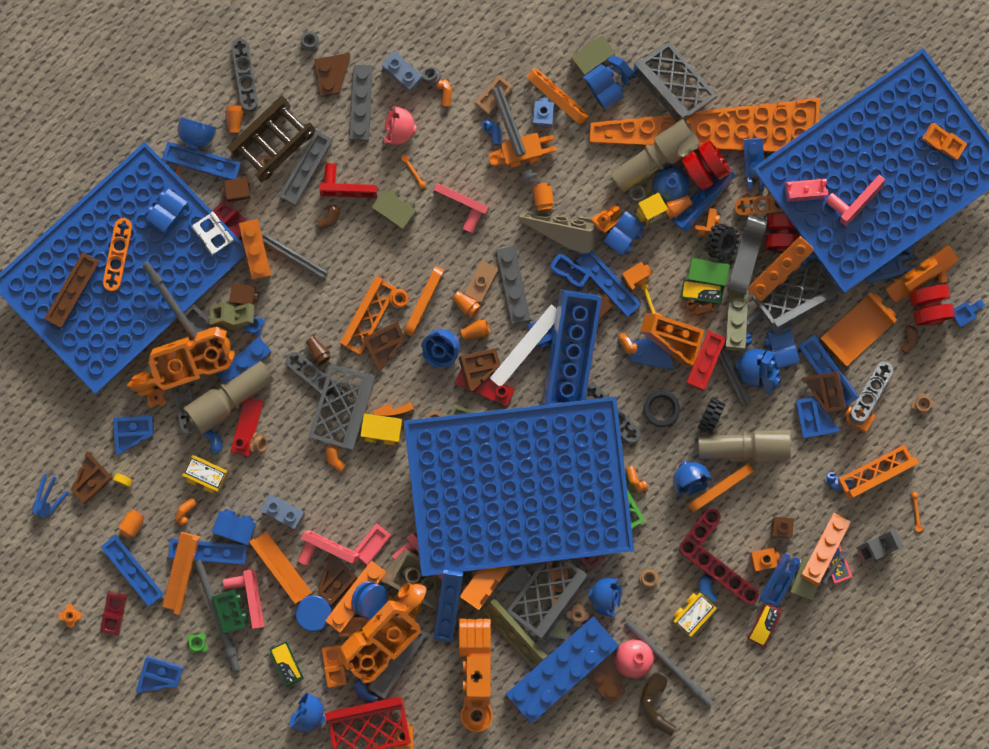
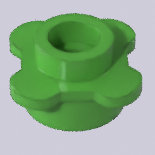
[187,633,208,654]

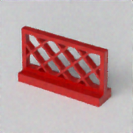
[325,697,411,749]

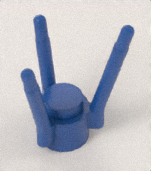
[32,474,69,518]

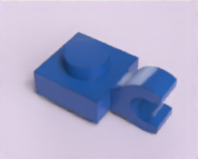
[608,55,637,86]
[954,299,985,328]

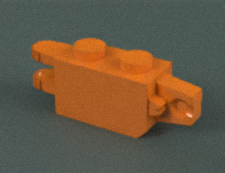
[489,133,557,169]

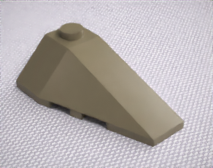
[381,549,461,611]

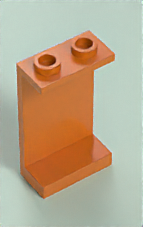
[819,292,897,368]

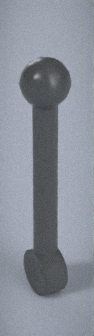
[820,551,847,586]

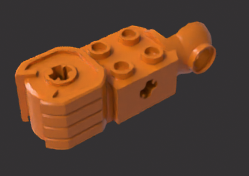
[127,326,235,396]
[339,583,426,683]
[459,619,493,732]

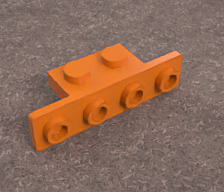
[748,237,814,301]
[885,245,959,303]

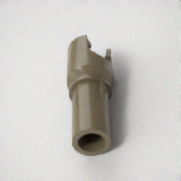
[611,119,701,192]
[183,361,274,435]
[699,429,791,463]

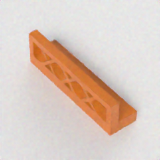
[340,276,397,355]
[838,445,919,500]
[249,531,312,604]
[163,532,200,615]

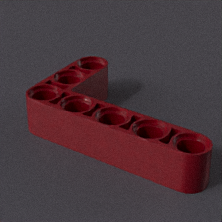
[679,508,759,604]

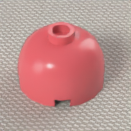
[383,106,416,145]
[614,640,654,679]

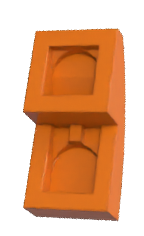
[921,123,967,160]
[372,402,414,417]
[322,644,347,688]

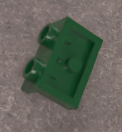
[212,590,248,634]

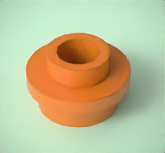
[389,289,409,308]

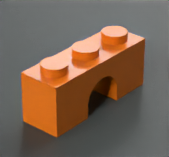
[239,219,271,280]

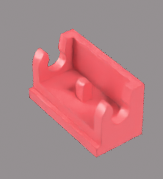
[785,179,828,202]

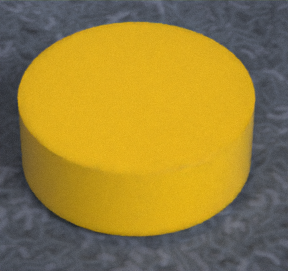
[112,473,133,488]

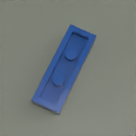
[216,337,272,385]

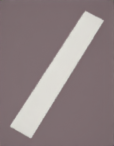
[490,305,557,386]

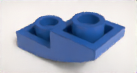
[760,350,781,395]

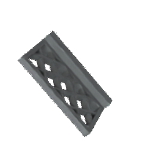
[633,42,717,122]
[752,260,842,335]
[309,364,375,451]
[507,559,591,640]

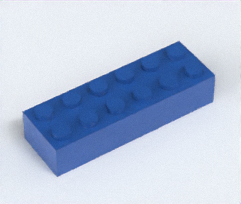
[542,289,602,405]
[506,616,619,723]

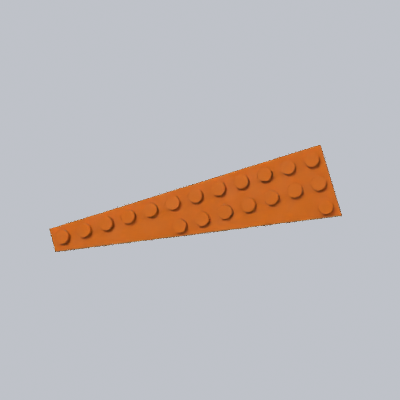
[590,98,820,153]

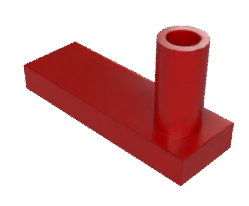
[319,163,378,198]
[686,331,726,391]
[454,369,515,407]
[230,397,264,457]

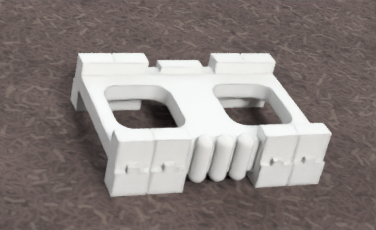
[192,212,234,256]

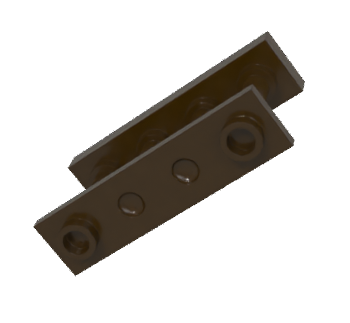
[227,95,316,183]

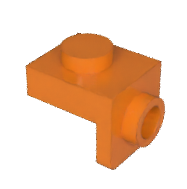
[694,208,720,237]

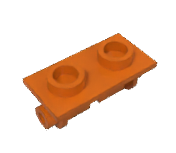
[591,205,621,233]

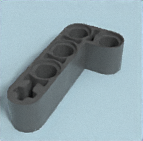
[727,215,768,295]

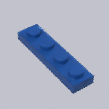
[162,141,241,180]
[672,170,736,232]
[576,250,642,318]
[799,334,859,406]
[101,535,165,607]
[168,539,248,565]
[433,570,463,642]

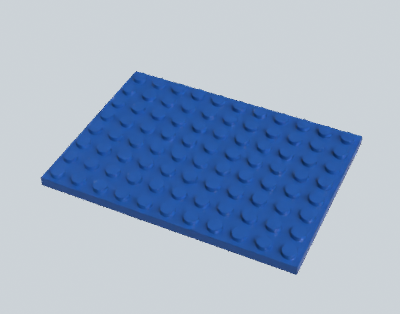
[752,48,989,294]
[0,142,246,395]
[404,397,634,576]

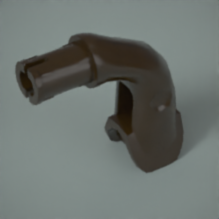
[640,672,677,736]

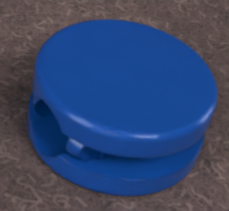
[351,581,388,620]
[295,596,332,632]

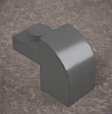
[856,529,904,565]

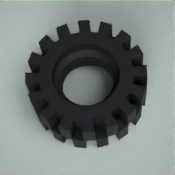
[705,223,739,260]
[697,397,726,435]

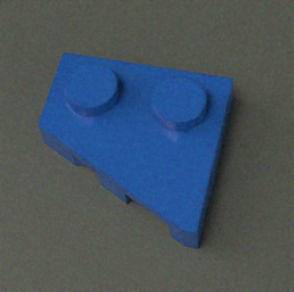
[629,338,674,370]
[795,397,840,439]
[113,415,154,455]
[136,655,184,693]

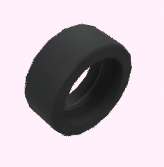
[643,390,680,427]

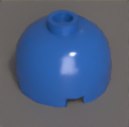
[177,117,216,150]
[652,167,690,204]
[421,329,460,368]
[736,349,767,388]
[673,461,712,497]
[588,578,622,617]
[289,693,325,733]

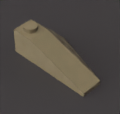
[518,211,600,254]

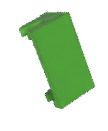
[688,257,730,286]

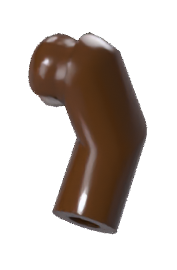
[317,205,340,230]
[686,299,715,316]
[900,325,918,355]

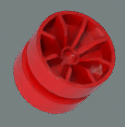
[682,140,731,191]
[765,214,801,253]
[909,284,955,326]

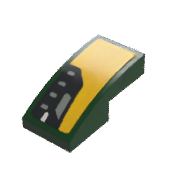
[681,279,724,304]
[269,641,304,687]

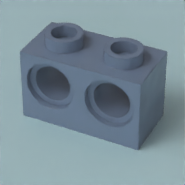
[381,51,423,94]
[261,494,305,530]

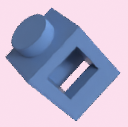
[533,98,554,128]

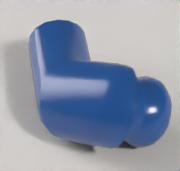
[825,472,853,491]

